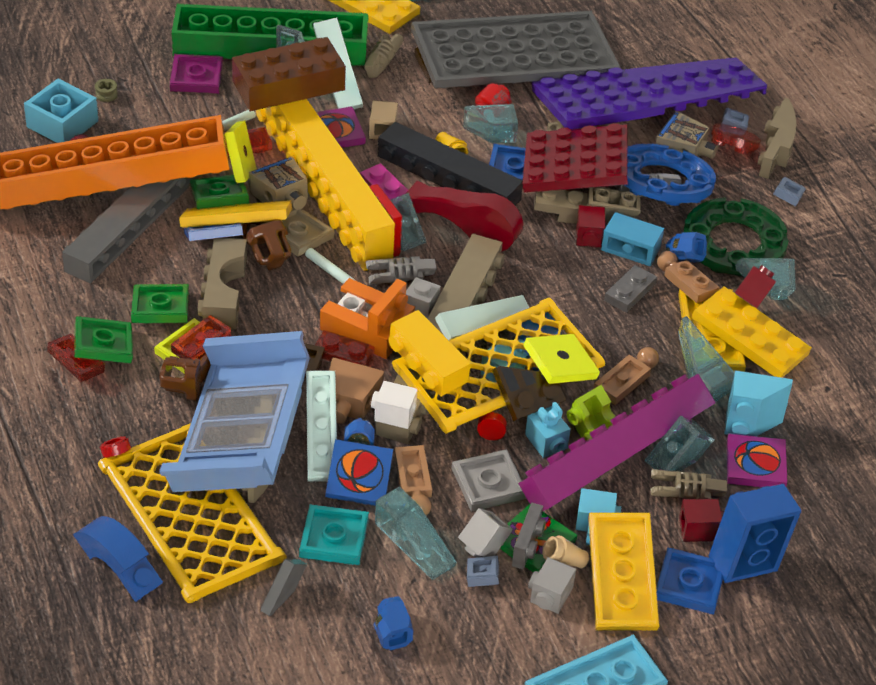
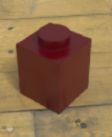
[576,205,605,247]
[735,265,776,308]
[679,499,724,542]

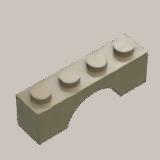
[198,238,247,330]

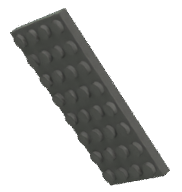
[411,11,620,88]

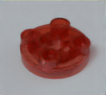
[711,124,761,155]

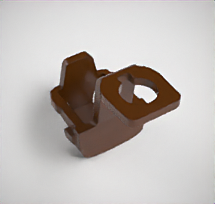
[240,220,292,270]
[159,353,211,401]

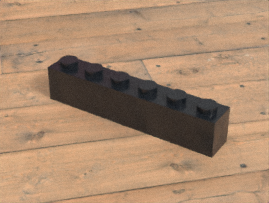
[377,122,523,206]

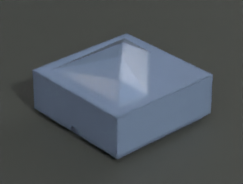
[721,108,749,134]
[773,177,806,206]
[467,556,499,587]

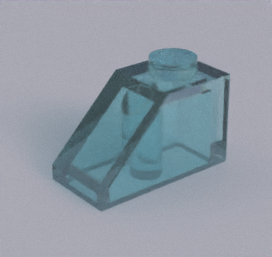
[463,104,518,143]
[390,193,426,252]
[736,258,796,300]
[645,415,715,471]

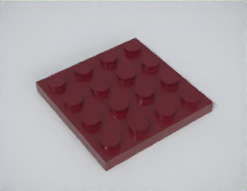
[522,123,628,193]

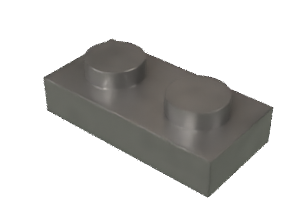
[604,265,657,313]
[512,502,546,570]

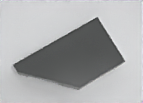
[261,559,307,616]

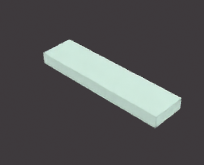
[313,18,363,109]
[435,295,529,340]
[306,371,337,482]

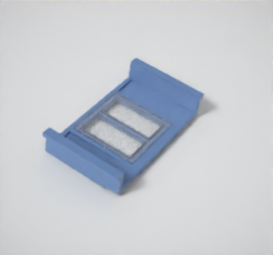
[160,331,310,492]

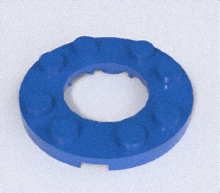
[625,144,716,206]

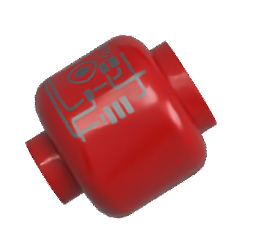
[475,83,511,120]

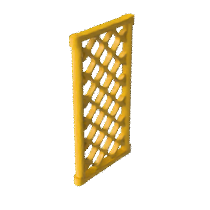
[392,297,605,434]
[98,423,287,603]

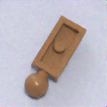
[657,251,720,303]
[593,347,659,405]
[394,445,432,518]

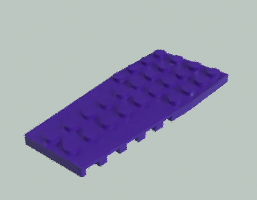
[532,58,767,129]

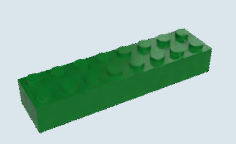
[172,4,368,66]

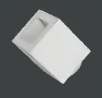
[371,381,417,429]

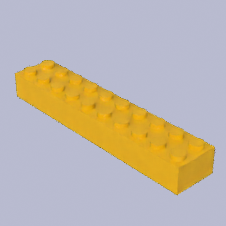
[256,99,395,271]

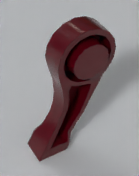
[399,181,524,251]

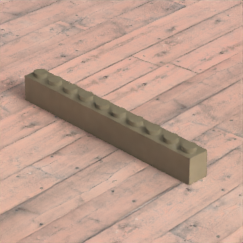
[376,234,505,444]

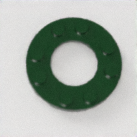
[683,197,789,276]

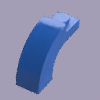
[73,516,163,602]

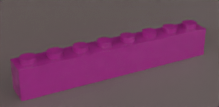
[518,374,716,511]

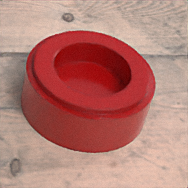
[477,412,507,440]
[100,436,131,458]

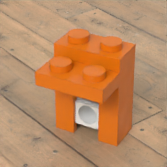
[320,278,415,359]

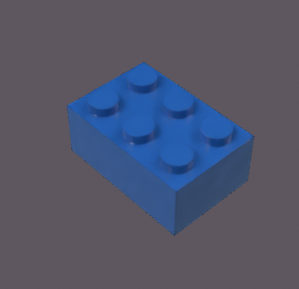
[709,484,802,583]

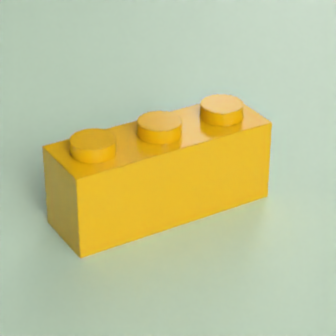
[389,310,471,396]

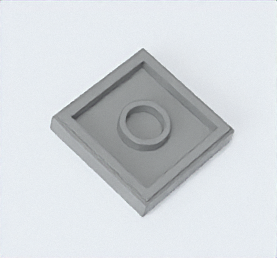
[452,449,527,512]

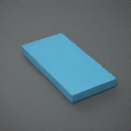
[525,634,668,685]

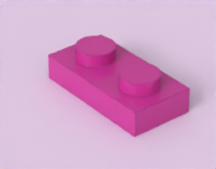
[360,163,408,205]

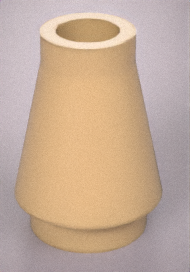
[543,535,589,568]

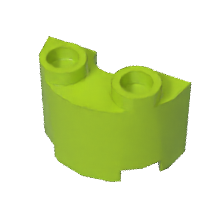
[566,384,615,441]

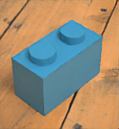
[601,212,664,266]

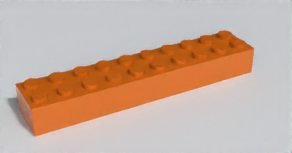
[0,115,230,210]

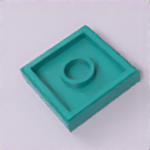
[299,504,369,565]

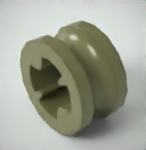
[95,79,118,102]

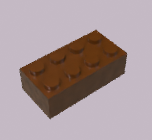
[232,37,346,112]

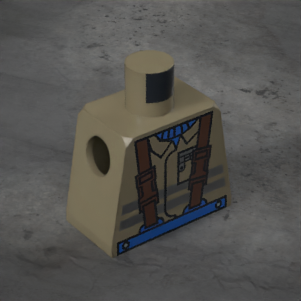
[656,111,718,159]
[249,156,308,210]

